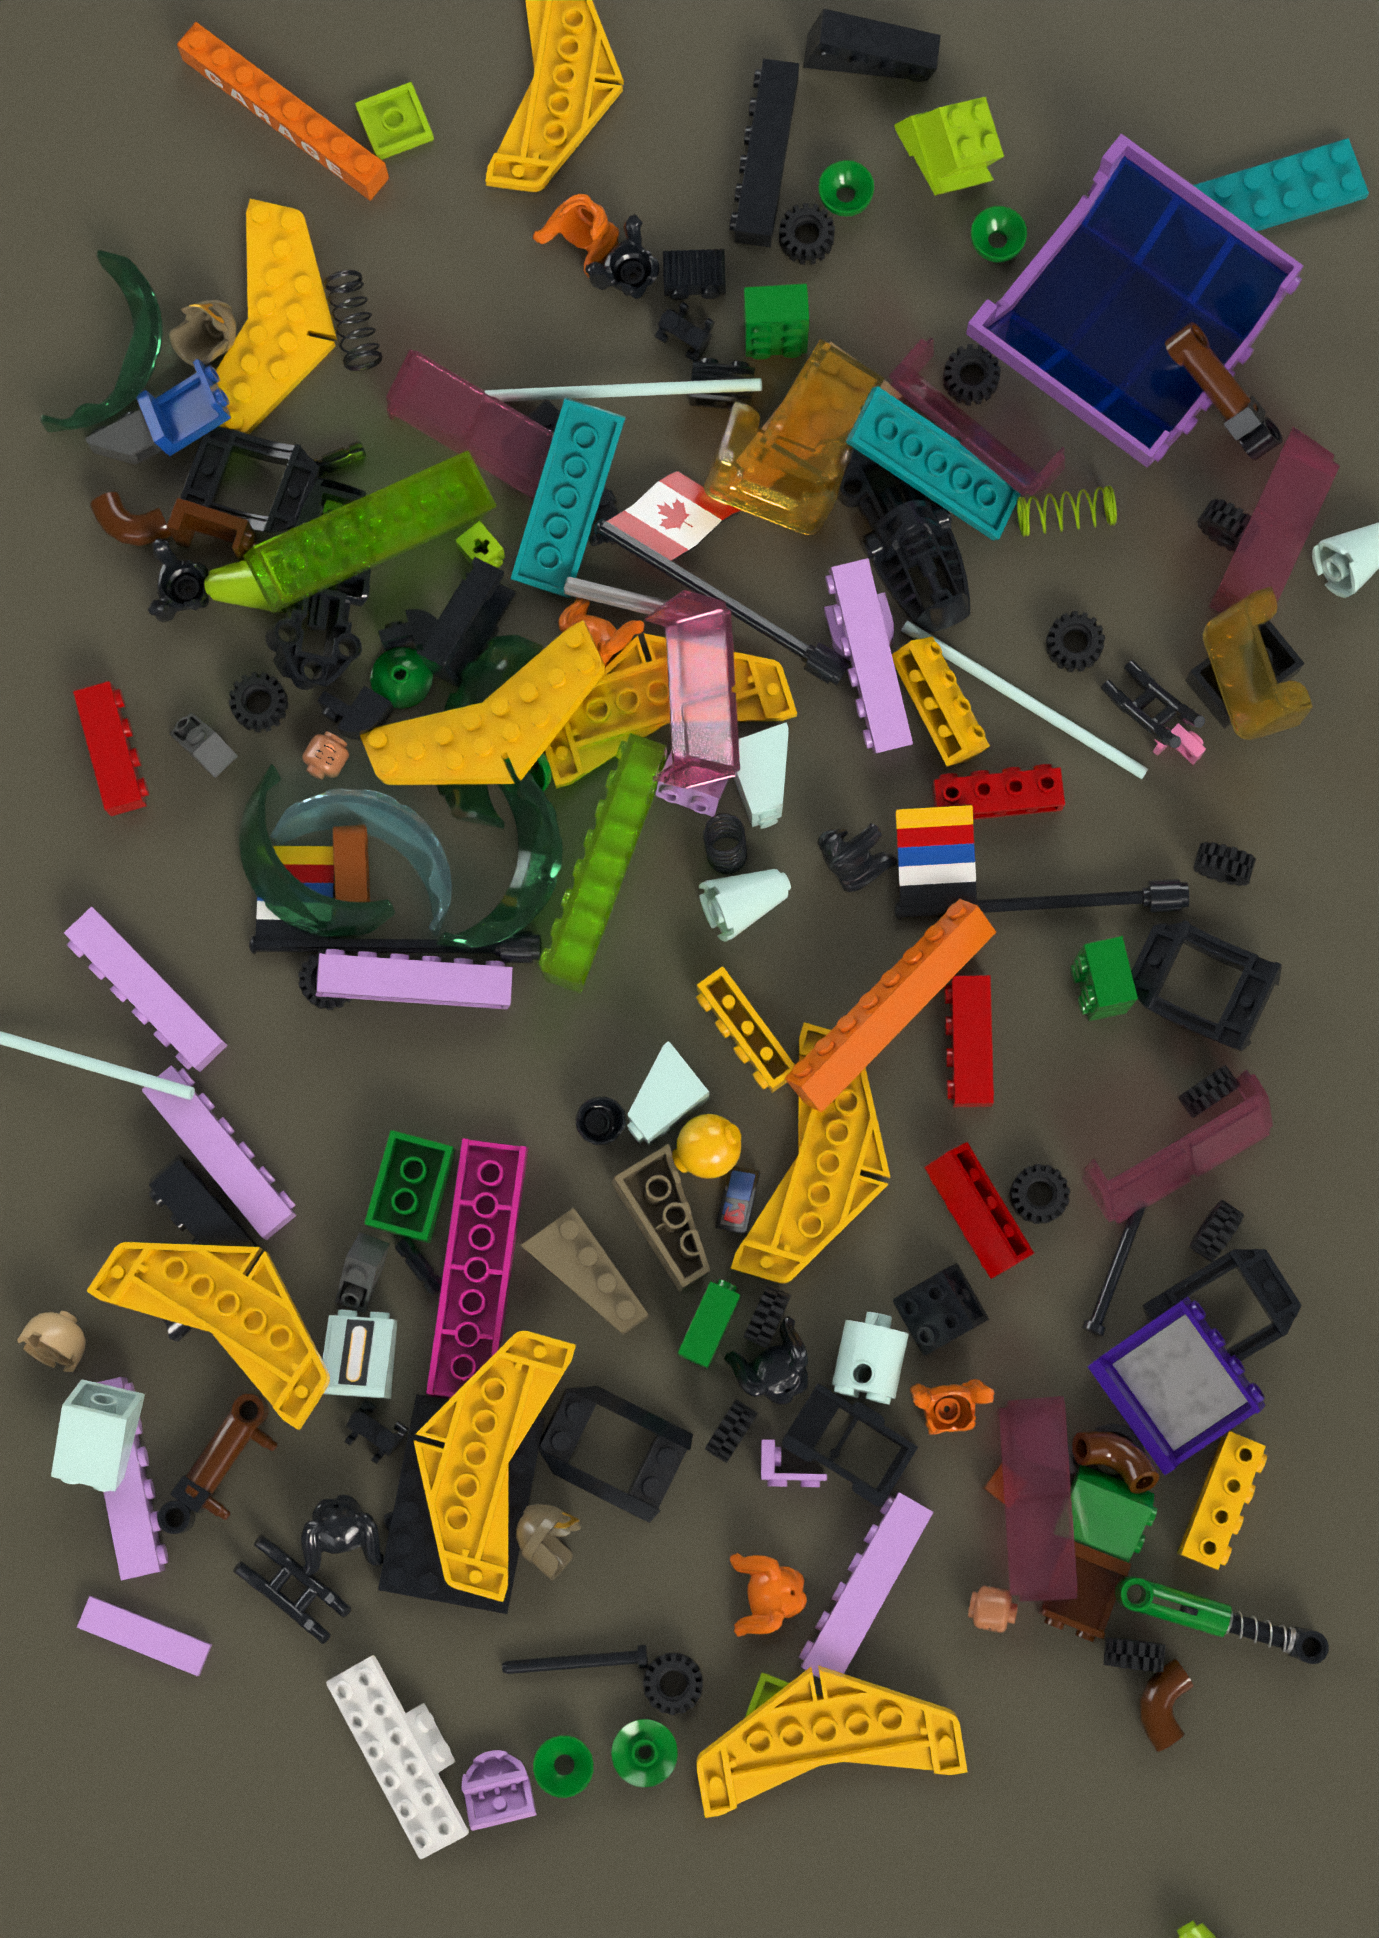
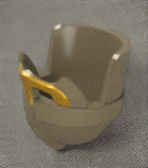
[169,300,237,366]
[516,1504,581,1581]

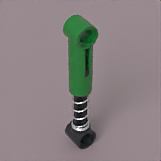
[1115,1576,1329,1664]

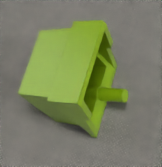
[894,96,1004,196]

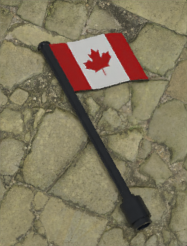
[594,471,849,686]

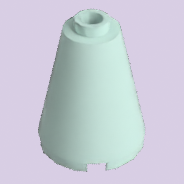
[1312,522,1379,598]
[699,869,791,942]

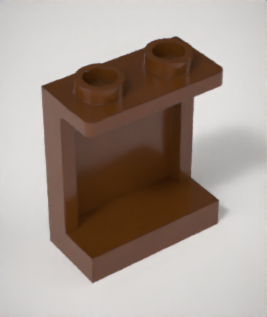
[166,498,259,561]
[1039,1539,1132,1643]

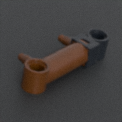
[1165,322,1283,460]
[158,1394,278,1534]

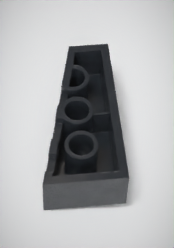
[803,9,941,82]
[148,1154,263,1269]

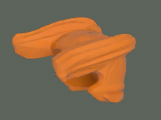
[532,194,620,278]
[558,597,645,667]
[909,1379,995,1435]
[730,1553,807,1637]

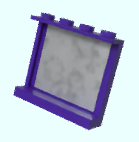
[1087,1296,1265,1476]

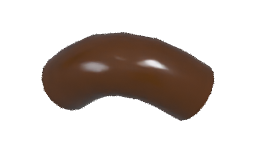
[90,492,172,546]
[1072,1431,1160,1494]
[1140,1658,1194,1752]

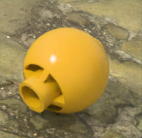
[672,1114,741,1179]

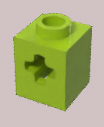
[455,520,505,568]

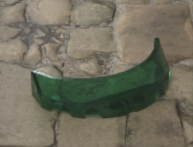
[40,250,163,432]
[437,634,543,829]
[436,761,563,948]
[239,764,395,937]

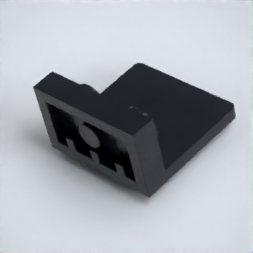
[893,1263,989,1355]

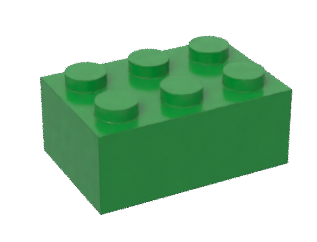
[744,284,809,360]
[1070,936,1138,1022]
[364,1130,456,1243]

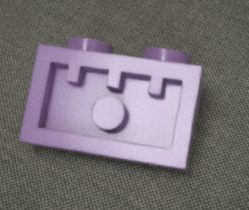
[656,750,731,817]

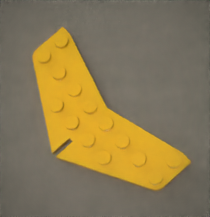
[485,0,624,192]
[216,198,337,434]
[360,620,605,785]
[545,633,797,789]
[731,1022,891,1284]
[87,1242,330,1430]
[413,1330,576,1602]
[696,1665,968,1818]

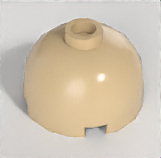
[17,1311,86,1372]

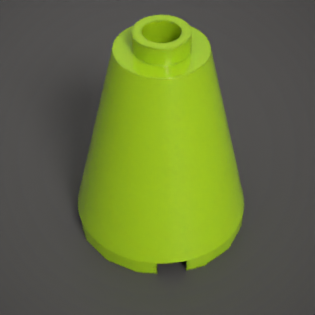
[205,550,289,613]

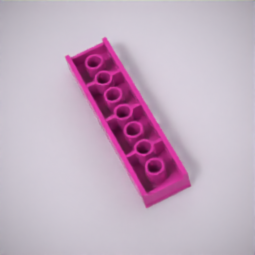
[426,1138,529,1399]

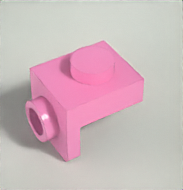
[1153,723,1206,765]

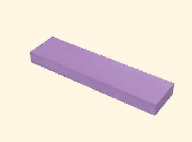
[77,1596,212,1676]

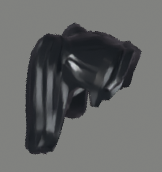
[585,214,660,299]
[147,539,209,623]
[817,823,898,892]
[724,1316,809,1405]
[301,1494,384,1576]

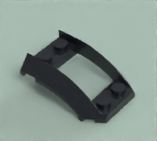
[180,426,320,533]
[1131,920,1282,1052]
[1142,1249,1302,1361]
[537,1385,693,1523]

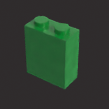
[677,1279,740,1369]
[1054,1465,1158,1563]

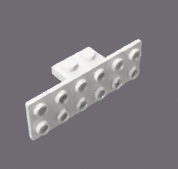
[326,1655,469,1859]

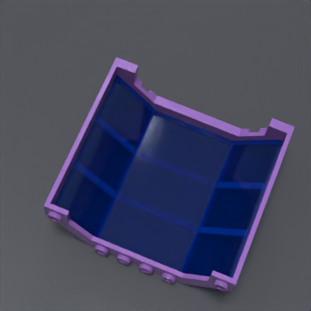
[966,134,1303,467]

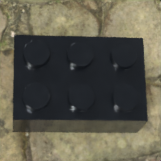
[1185,615,1305,729]

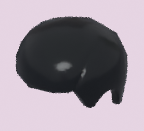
[575,1096,626,1145]

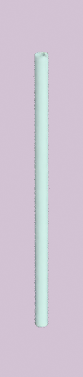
[485,378,762,403]
[901,621,1148,779]
[0,1031,195,1100]

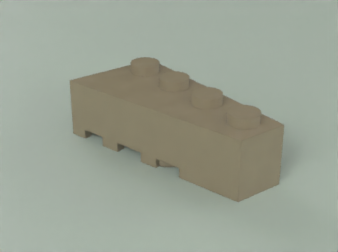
[611,1144,711,1293]
[521,1208,649,1335]

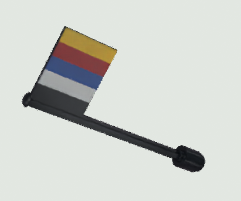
[894,805,1189,920]
[249,846,542,963]

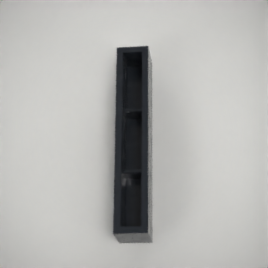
[730,58,799,248]

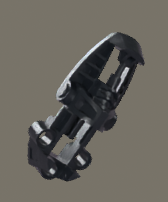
[838,446,971,633]
[265,478,373,690]

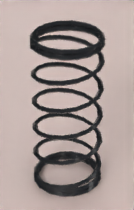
[323,270,383,371]
[703,813,747,874]

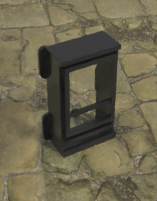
[416,557,516,688]
[782,1383,918,1506]

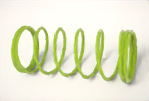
[1017,485,1117,537]

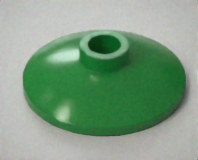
[370,647,433,709]
[611,1719,678,1787]

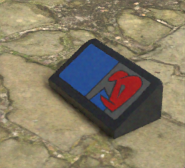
[715,1166,761,1235]

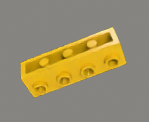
[892,636,990,766]
[696,966,795,1093]
[1177,1431,1267,1570]

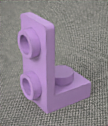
[761,1440,827,1487]

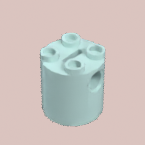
[832,1311,909,1405]

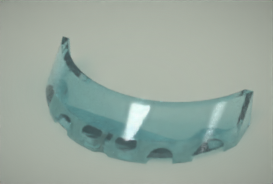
[270,788,452,936]

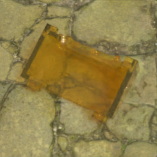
[750,339,885,486]
[704,401,851,535]
[1202,586,1313,740]

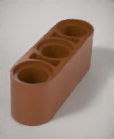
[333,824,371,916]

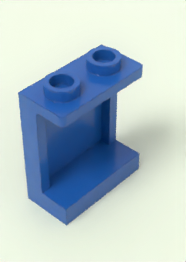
[136,359,231,456]

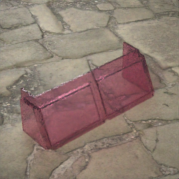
[889,337,1065,496]
[386,349,554,505]
[1209,427,1340,625]
[645,590,740,789]
[1082,1070,1273,1224]
[997,1396,1077,1602]

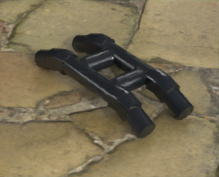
[1101,660,1205,748]
[233,1535,351,1644]

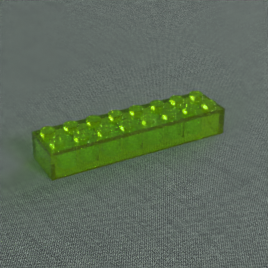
[243,450,497,613]
[539,733,668,994]

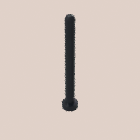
[1082,1198,1147,1336]
[502,1645,648,1674]

